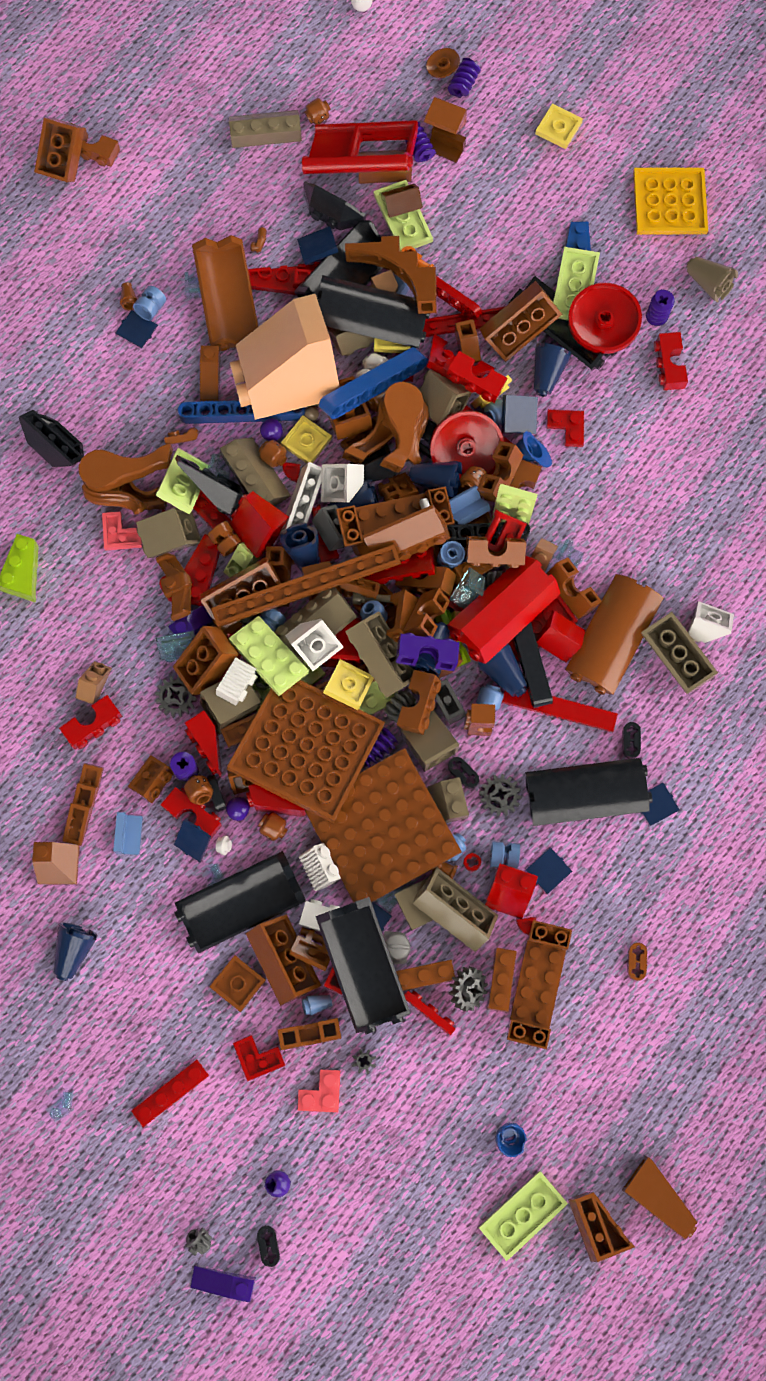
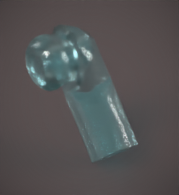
[207,863,225,887]
[49,1092,73,1120]

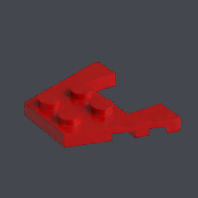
[426,334,495,384]

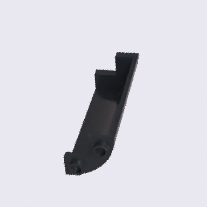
[294,220,391,298]
[317,275,430,349]
[509,276,617,370]
[525,758,652,826]
[174,851,306,953]
[315,897,411,1035]

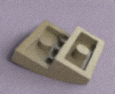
[394,878,433,931]

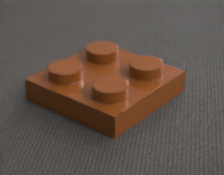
[210,955,266,1012]

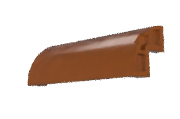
[192,235,258,351]
[565,574,664,695]

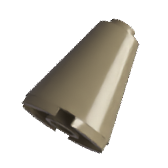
[686,257,738,302]

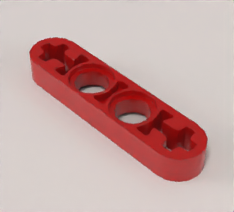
[436,276,483,321]

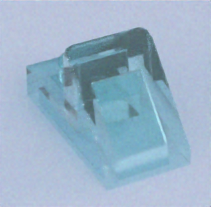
[449,567,485,609]

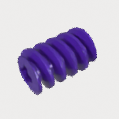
[448,58,481,98]
[405,122,436,162]
[646,289,675,326]
[364,727,399,768]
[170,752,199,783]

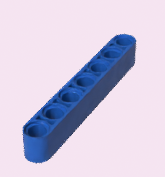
[319,347,428,419]
[178,400,305,424]

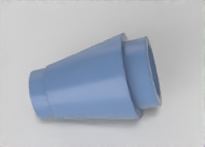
[302,994,332,1016]

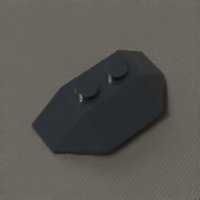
[303,181,366,231]
[19,410,84,467]

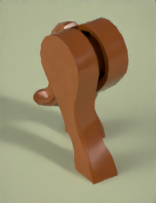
[342,382,429,473]
[79,443,173,515]

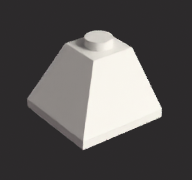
[321,464,364,502]
[688,601,734,643]
[285,619,343,671]

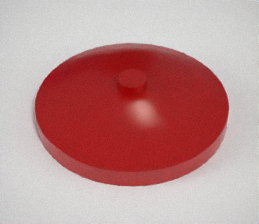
[568,283,642,354]
[430,410,504,480]

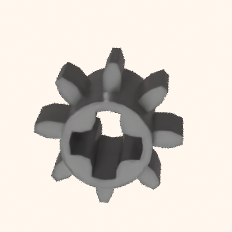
[352,1049,376,1074]
[185,1227,212,1256]

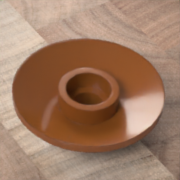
[426,48,460,78]

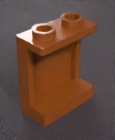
[386,590,419,642]

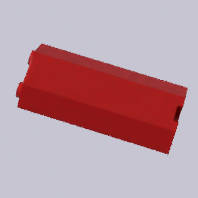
[447,556,561,664]

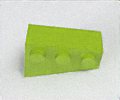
[0,534,39,602]

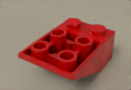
[184,710,222,777]

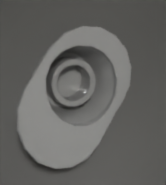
[383,931,411,964]

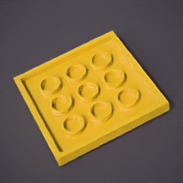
[633,168,708,235]

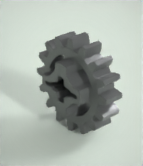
[155,676,197,718]
[479,774,522,817]
[449,966,488,1012]

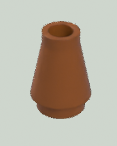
[120,282,137,311]

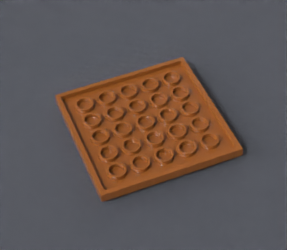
[226,680,385,823]
[305,748,462,903]

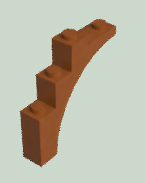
[345,236,437,314]

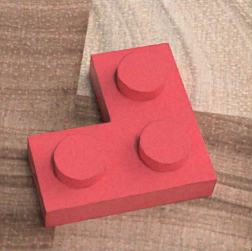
[102,511,142,551]
[297,1070,340,1112]

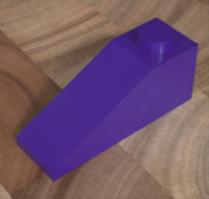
[168,606,214,646]
[190,1266,256,1302]

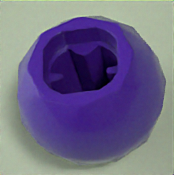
[260,418,283,441]
[226,797,250,821]
[265,1170,291,1198]

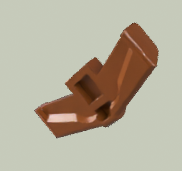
[155,553,192,621]

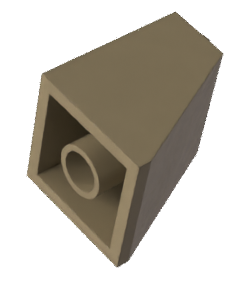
[419,370,472,425]
[136,508,201,558]
[200,681,262,735]
[400,710,459,772]

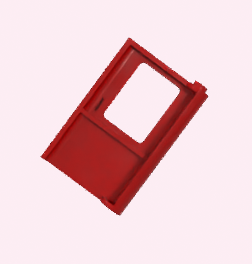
[302,120,418,174]

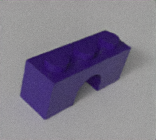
[396,633,459,671]

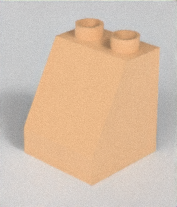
[230,294,340,420]

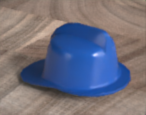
[516,431,552,468]

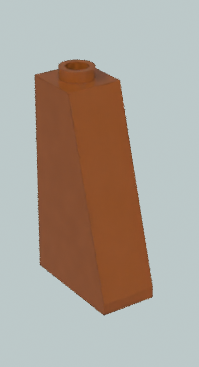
[622,1156,697,1240]

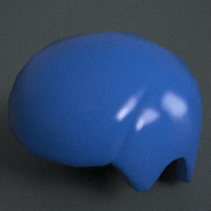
[495,1123,527,1157]

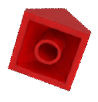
[536,611,585,663]

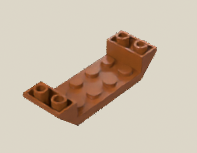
[336,487,454,547]
[507,920,572,1050]

